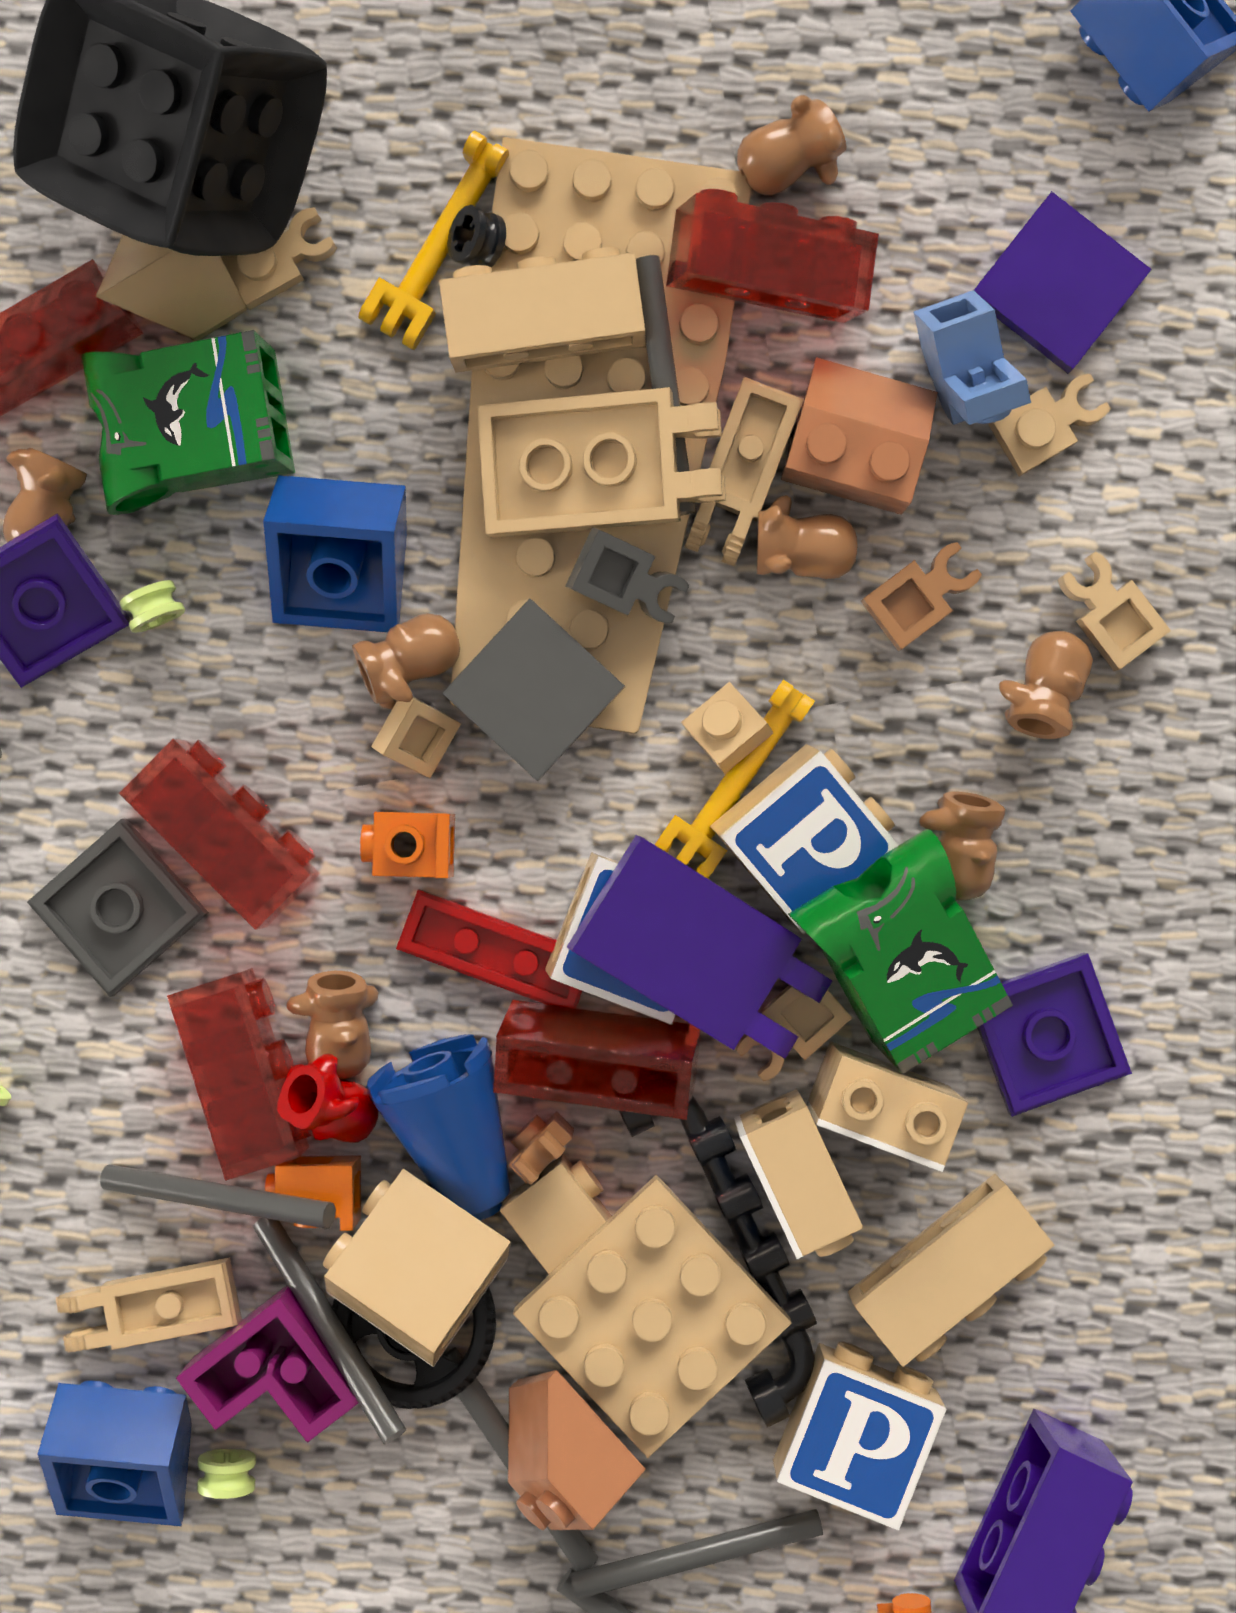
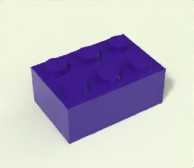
[954,1408,1133,1613]

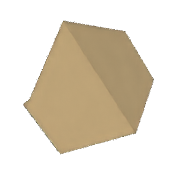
[95,235,247,342]

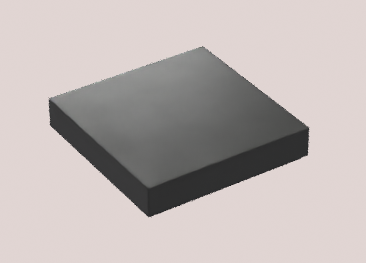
[442,598,625,781]
[27,819,209,997]

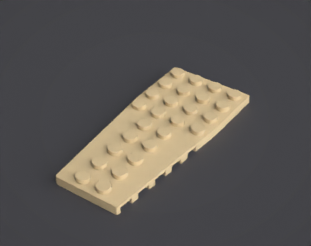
[450,137,752,734]

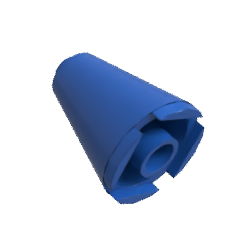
[366,1034,510,1220]

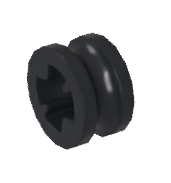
[447,205,506,267]

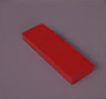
[396,889,583,1015]

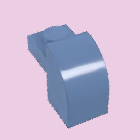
[913,290,1031,425]

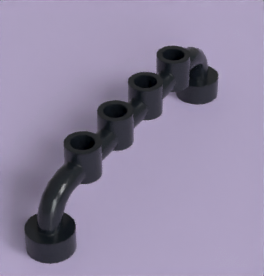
[610,1080,817,1428]

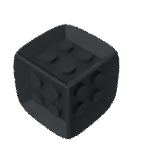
[13,0,327,256]

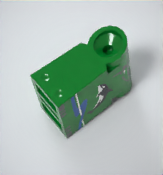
[81,330,295,515]
[788,829,1013,1075]

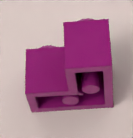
[176,1285,358,1443]

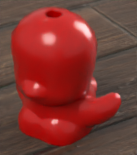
[277,1053,379,1143]

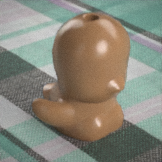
[737,95,847,196]
[2,448,87,543]
[757,495,858,579]
[352,613,460,709]
[999,631,1093,739]
[919,791,1005,901]
[286,970,379,1080]

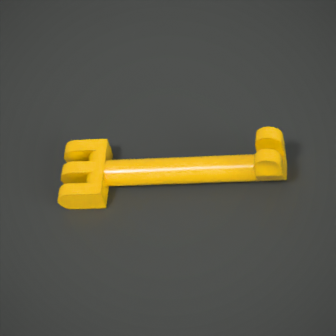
[358,130,509,350]
[654,679,815,879]

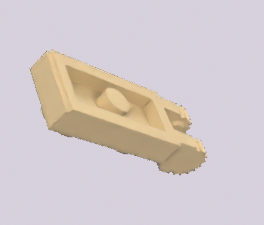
[684,377,804,567]
[55,1257,242,1352]

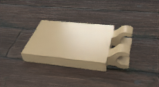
[477,387,726,538]

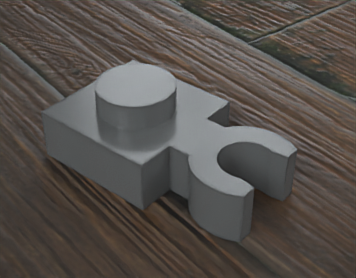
[565,527,689,623]

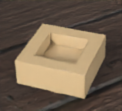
[681,682,773,774]
[371,697,461,778]

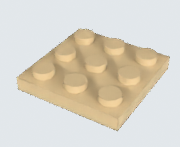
[513,1174,792,1458]

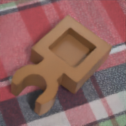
[861,542,982,652]
[508,1111,574,1185]

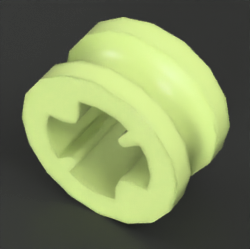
[119,580,186,633]
[197,1449,256,1499]

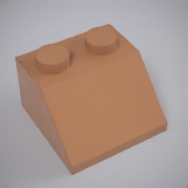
[781,357,938,515]
[508,1370,646,1530]

